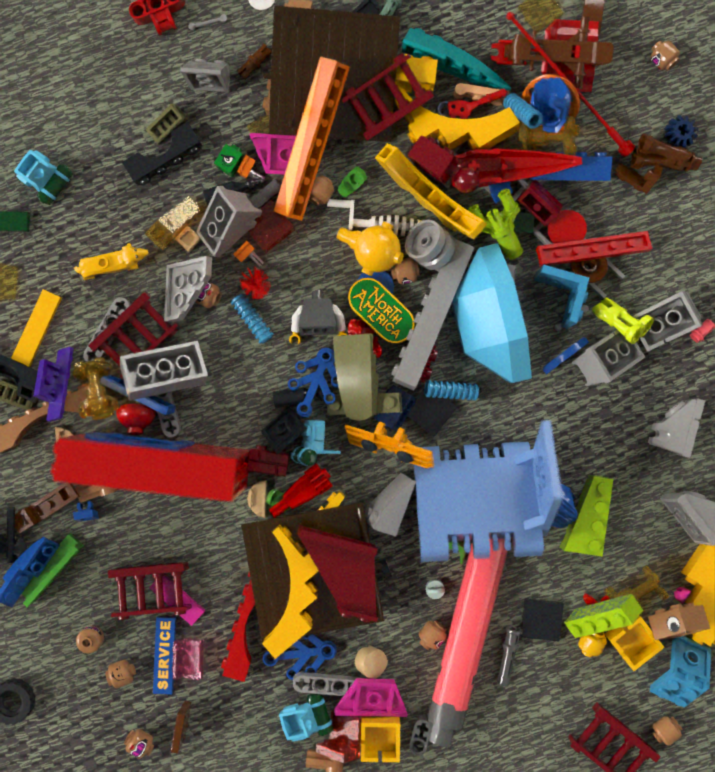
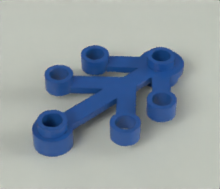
[288,348,339,418]
[263,634,337,680]

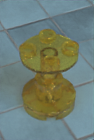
[519,116,579,155]
[72,357,119,420]
[604,565,669,604]

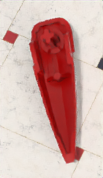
[450,148,582,188]

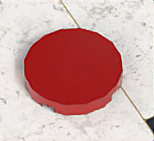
[548,210,587,244]

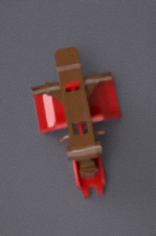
[490,17,614,92]

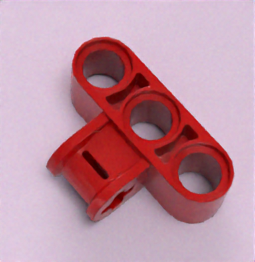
[129,0,185,36]

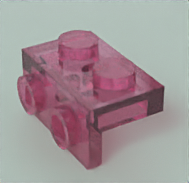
[172,637,204,680]

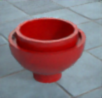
[116,404,156,435]

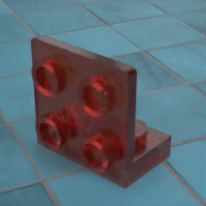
[248,200,295,254]
[316,710,362,763]

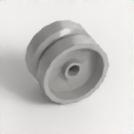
[405,219,456,270]

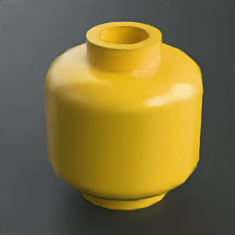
[578,632,607,657]

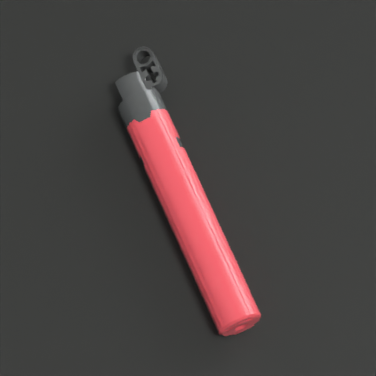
[409,538,511,756]

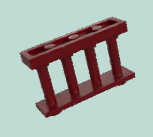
[342,53,434,140]
[88,290,178,379]
[108,561,192,620]
[568,702,661,772]

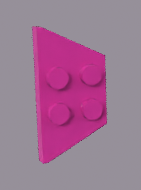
[250,133,296,175]
[334,678,408,717]

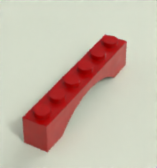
[221,572,255,682]

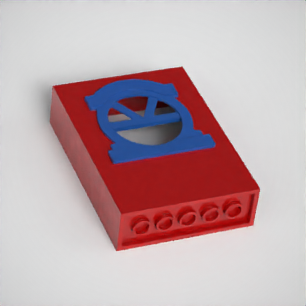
[51,432,250,502]

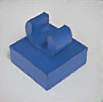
[73,501,99,522]

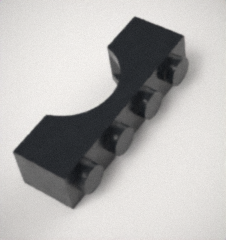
[122,122,202,186]
[0,354,38,403]

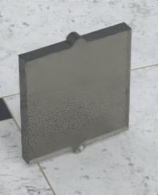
[476,368,515,401]

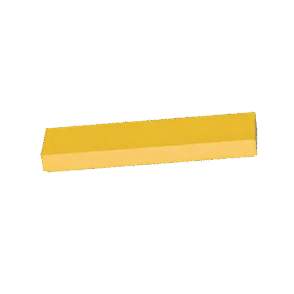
[11,289,62,367]

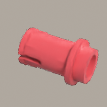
[690,319,715,343]

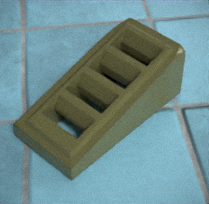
[145,103,188,144]
[0,379,34,410]

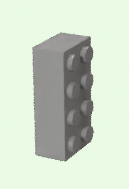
[120,341,208,401]

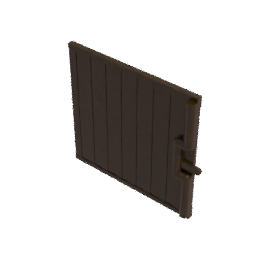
[263,5,400,142]
[241,502,384,643]

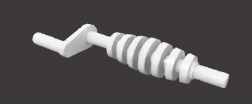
[327,199,421,236]

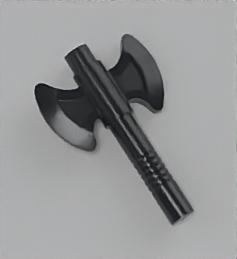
[0,507,27,563]

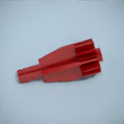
[239,266,271,299]
[269,463,333,518]

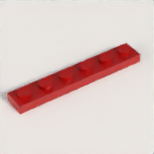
[536,231,652,267]

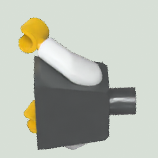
[289,290,347,344]

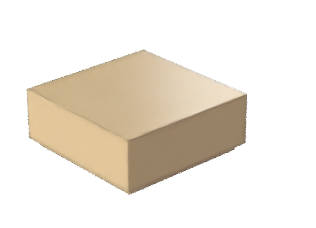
[175,225,201,253]

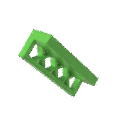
[22,533,84,607]

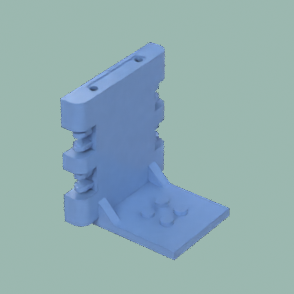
[413,420,563,562]

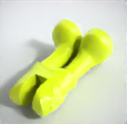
[592,297,654,344]

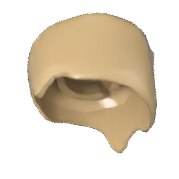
[355,646,388,679]

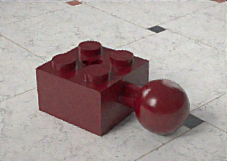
[408,135,480,193]

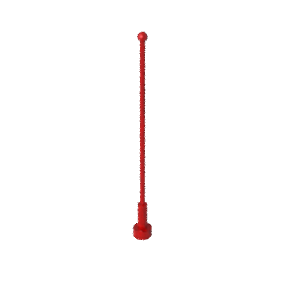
[506,12,635,157]

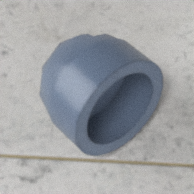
[436,101,449,117]

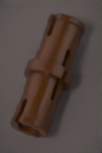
[237,43,272,80]

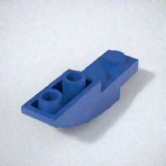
[0,537,60,607]

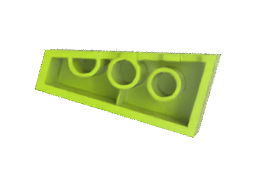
[560,475,613,556]

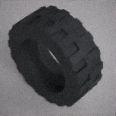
[0,678,36,725]

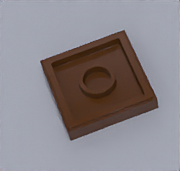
[171,701,192,754]

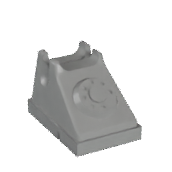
[196,186,262,257]
[633,290,702,352]
[572,329,645,386]
[648,399,705,458]
[660,491,715,546]

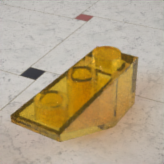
[144,196,203,250]

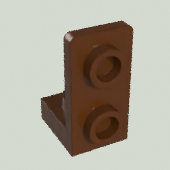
[614,163,663,194]

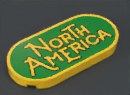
[348,278,415,343]

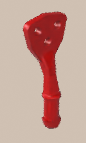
[448,88,508,119]

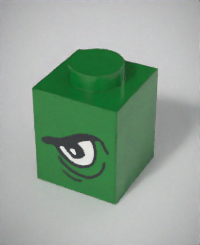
[214,144,244,177]

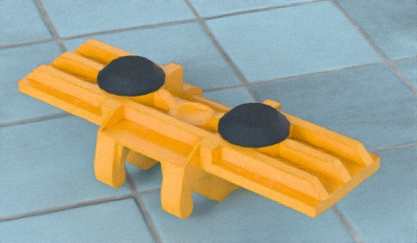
[345,421,434,469]

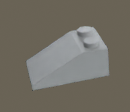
[180,59,230,92]
[365,473,416,536]

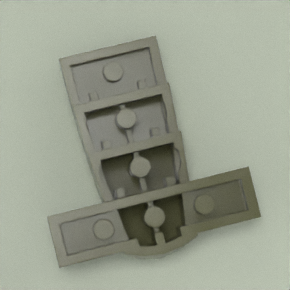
[327,334,402,421]

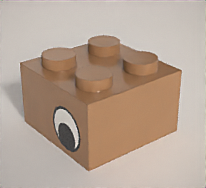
[648,603,710,640]

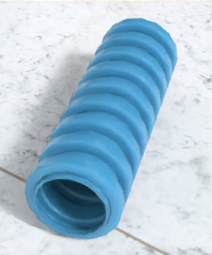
[503,93,543,129]
[231,293,274,344]
[424,380,479,401]

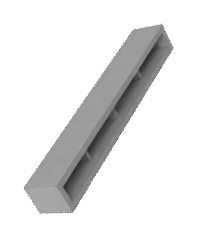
[391,239,475,391]

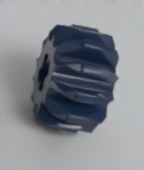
[663,115,698,148]

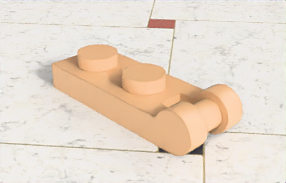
[453,83,510,106]

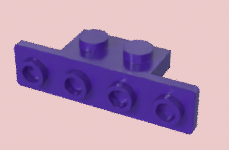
[34,346,74,422]

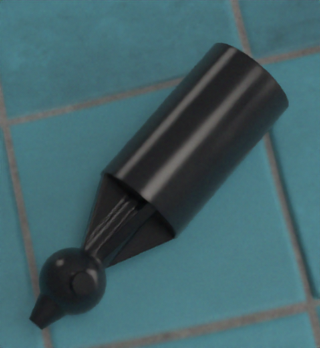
[203,178,261,206]
[273,386,331,408]

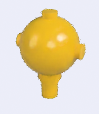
[337,221,404,276]

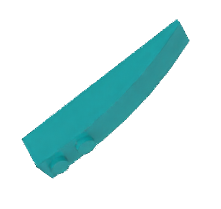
[401,28,511,93]

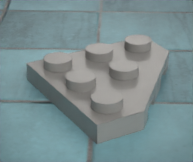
[164,256,212,323]

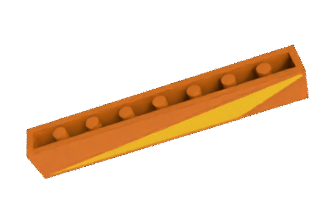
[274,57,350,221]

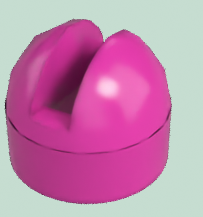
[674,587,691,604]

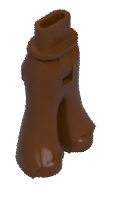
[631,133,703,172]

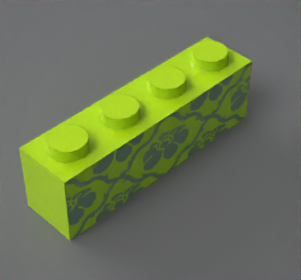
[564,594,643,638]

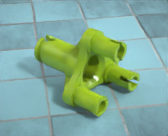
[468,189,524,260]

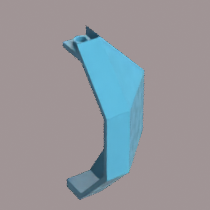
[451,243,532,383]

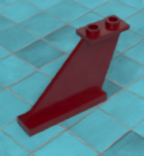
[297,525,378,623]

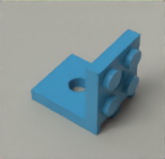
[534,265,589,329]
[650,636,711,707]

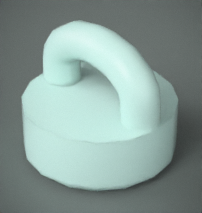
[425,579,445,599]

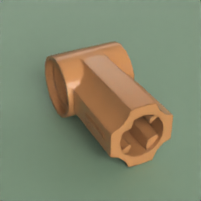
[75,484,117,502]
[306,749,345,772]

